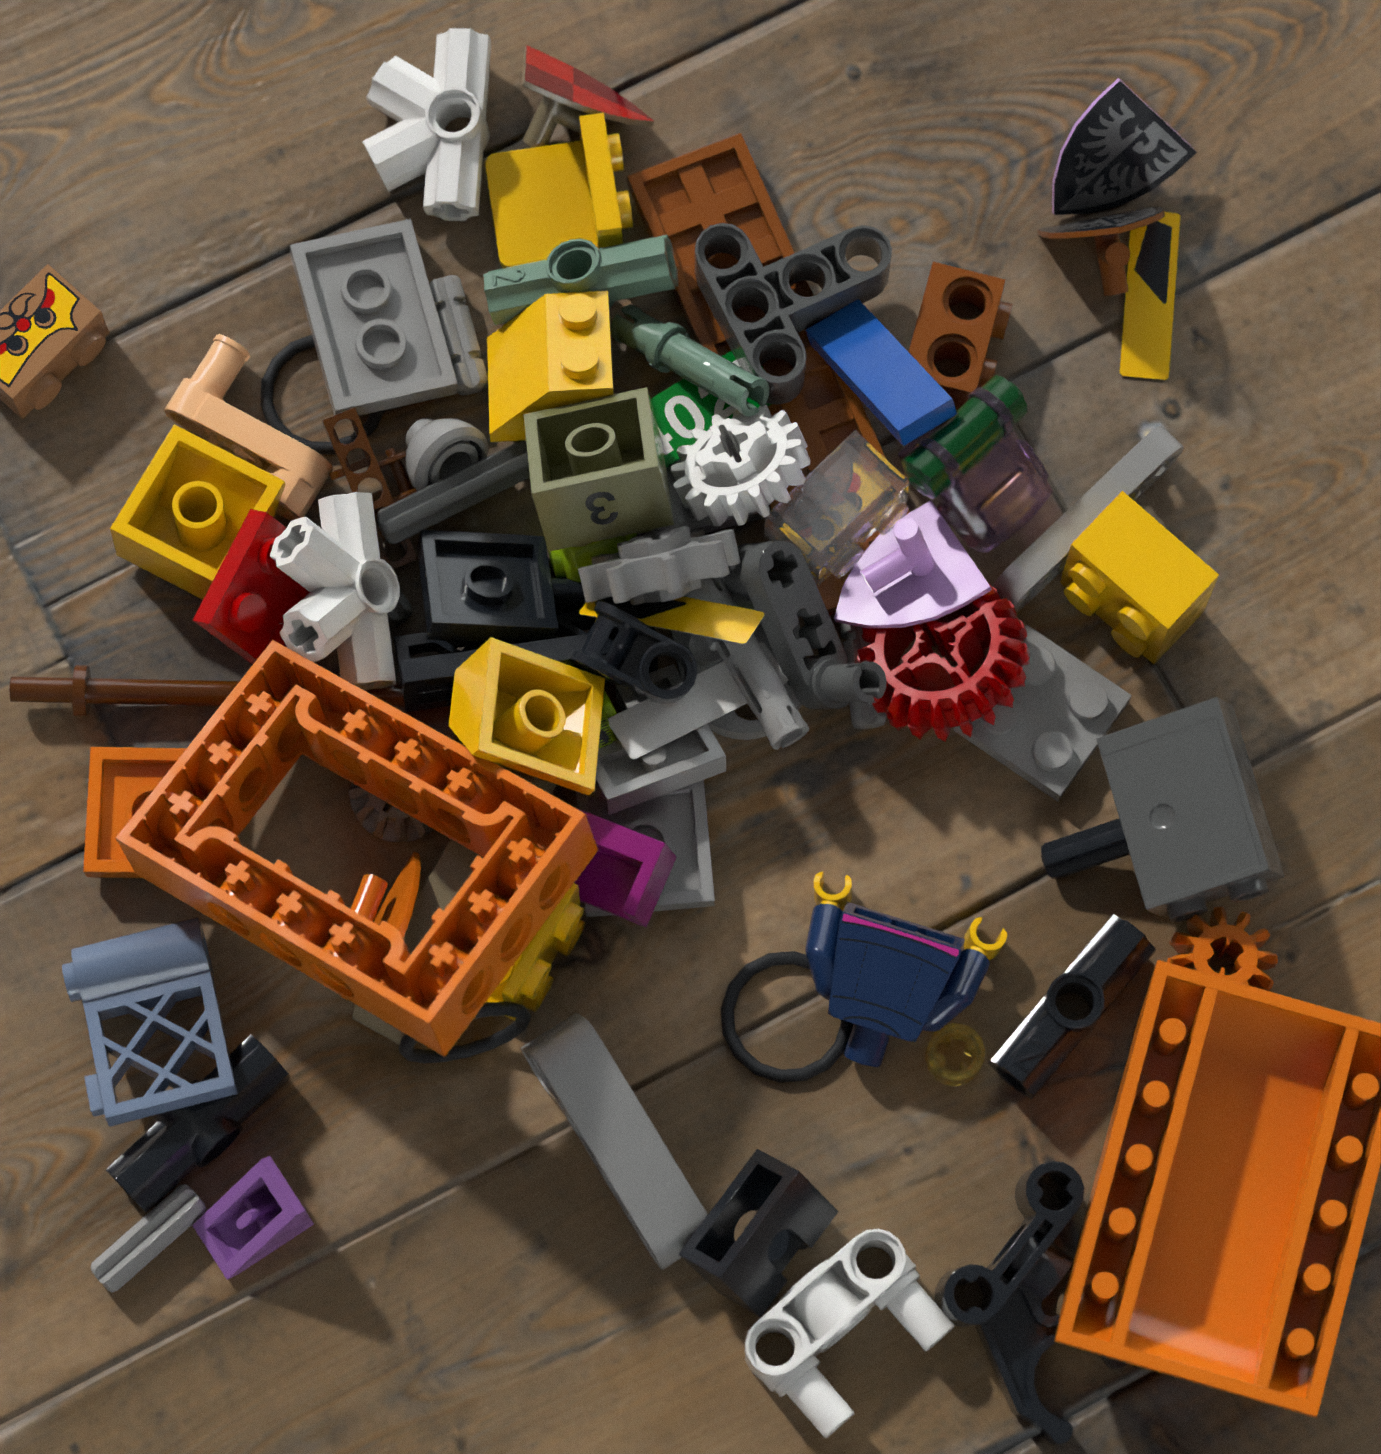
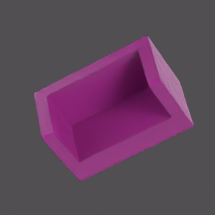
[574,807,677,928]

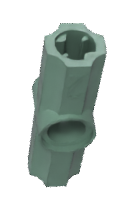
[484,235,678,325]

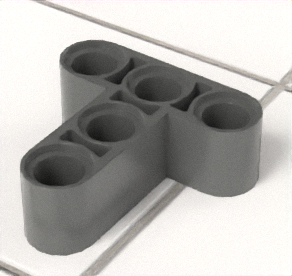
[695,223,892,405]

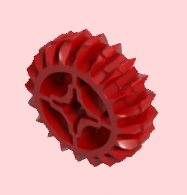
[857,583,1030,742]

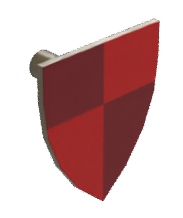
[522,45,655,148]

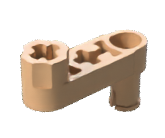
[164,334,333,520]

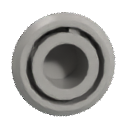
[405,418,488,491]

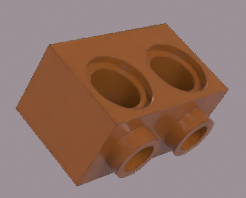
[909,262,1013,411]

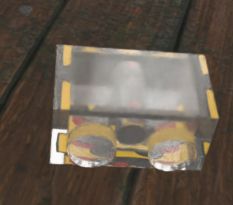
[764,430,910,586]

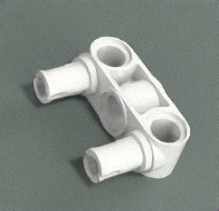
[744,1229,955,1439]

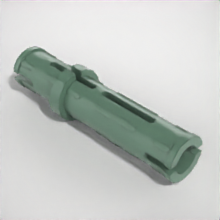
[611,305,770,417]

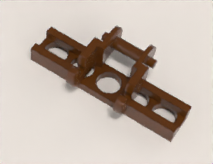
[322,407,417,569]

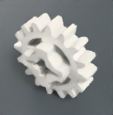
[671,405,811,527]

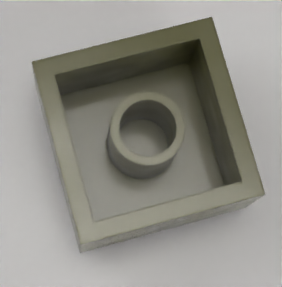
[523,387,674,552]

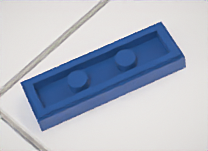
[806,299,957,446]

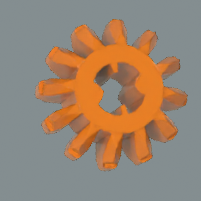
[1166,907,1278,991]

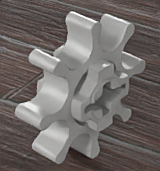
[578,526,741,605]

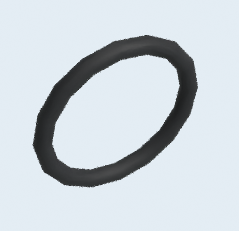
[260,335,385,455]
[721,951,853,1083]
[398,1002,531,1063]

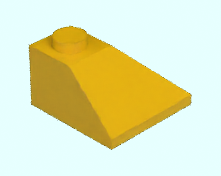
[448,637,605,795]

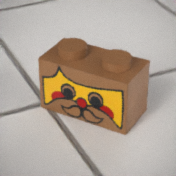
[0,264,110,420]

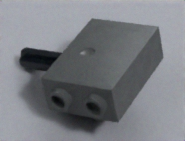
[1041,697,1285,922]

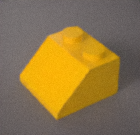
[487,290,614,442]
[110,424,286,600]

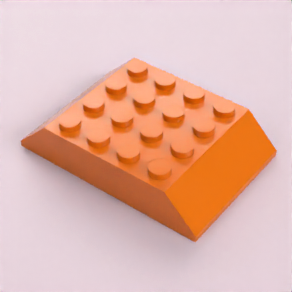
[1054,960,1381,1418]

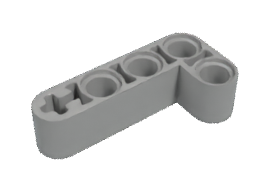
[521,1013,708,1270]

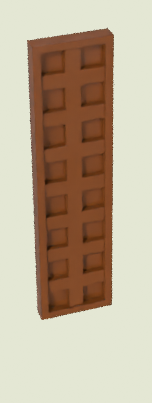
[627,133,910,616]

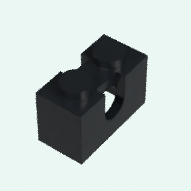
[679,1149,839,1318]

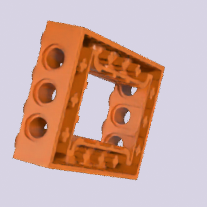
[116,640,598,1057]

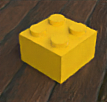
[1060,491,1219,664]

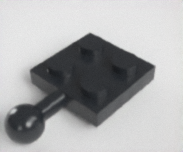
[417,530,586,644]

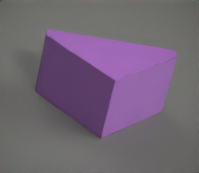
[192,1156,314,1280]

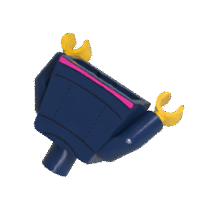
[805,871,1007,1067]

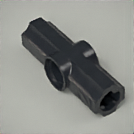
[989,914,1156,1099]
[106,1035,291,1213]

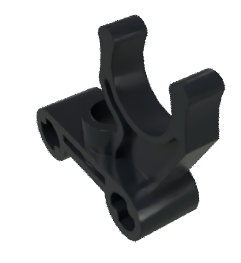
[934,1161,1128,1444]

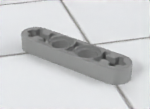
[992,425,1184,612]

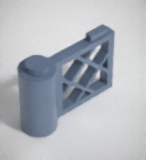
[62,917,238,1127]

